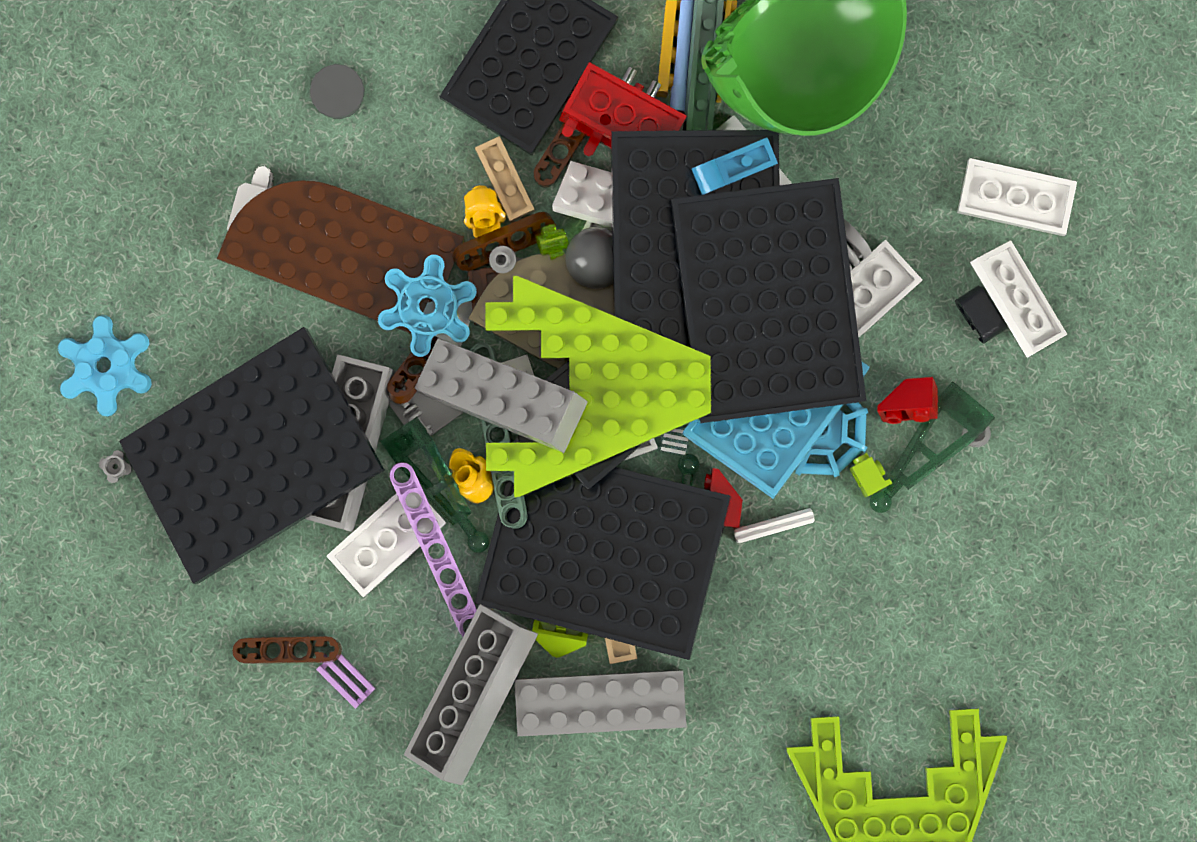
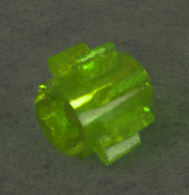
[536,224,569,260]

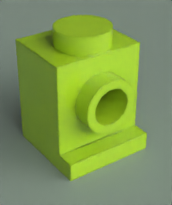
[849,453,892,498]

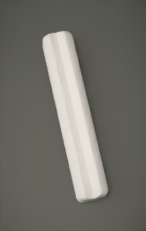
[733,508,814,543]

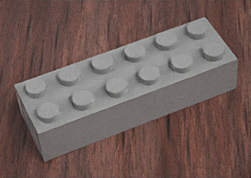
[414,339,588,453]
[306,354,396,532]
[404,604,538,785]
[515,670,686,737]

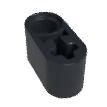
[955,285,1007,344]

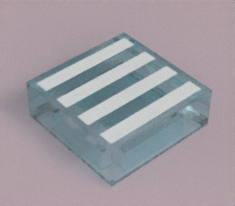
[659,428,689,457]

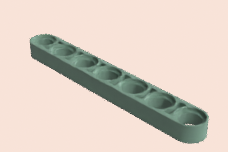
[470,342,527,529]

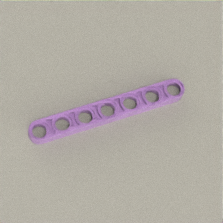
[390,462,477,637]

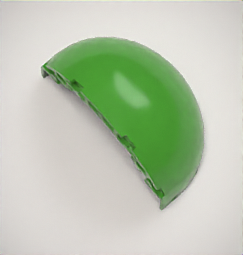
[701,0,907,136]

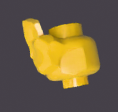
[463,185,506,244]
[449,448,494,504]

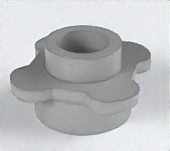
[99,450,132,483]

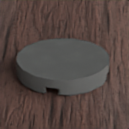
[310,64,365,119]

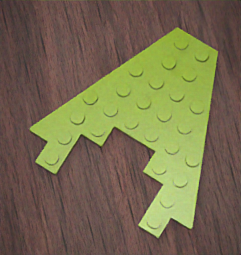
[485,276,711,497]
[786,708,1007,842]

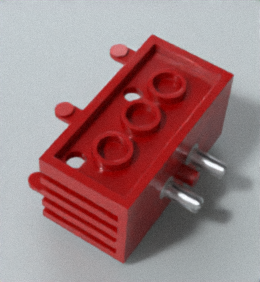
[559,62,687,156]

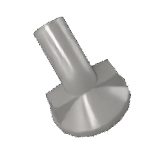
[489,246,523,273]

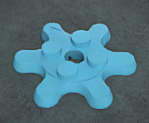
[378,255,477,357]
[58,315,152,417]

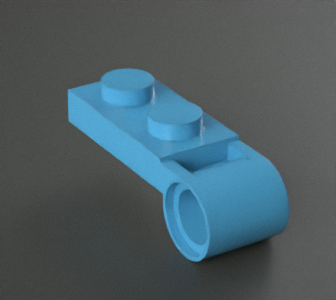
[692,138,778,195]

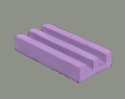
[316,654,376,709]

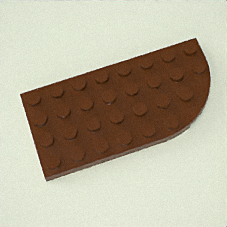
[217,181,464,334]

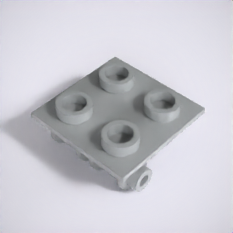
[389,387,463,445]

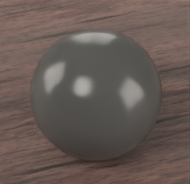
[565,227,613,289]

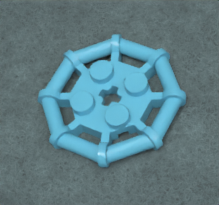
[795,402,869,478]

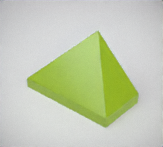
[532,620,588,658]

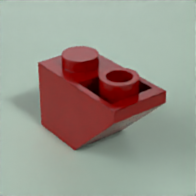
[877,377,938,424]
[704,468,743,528]

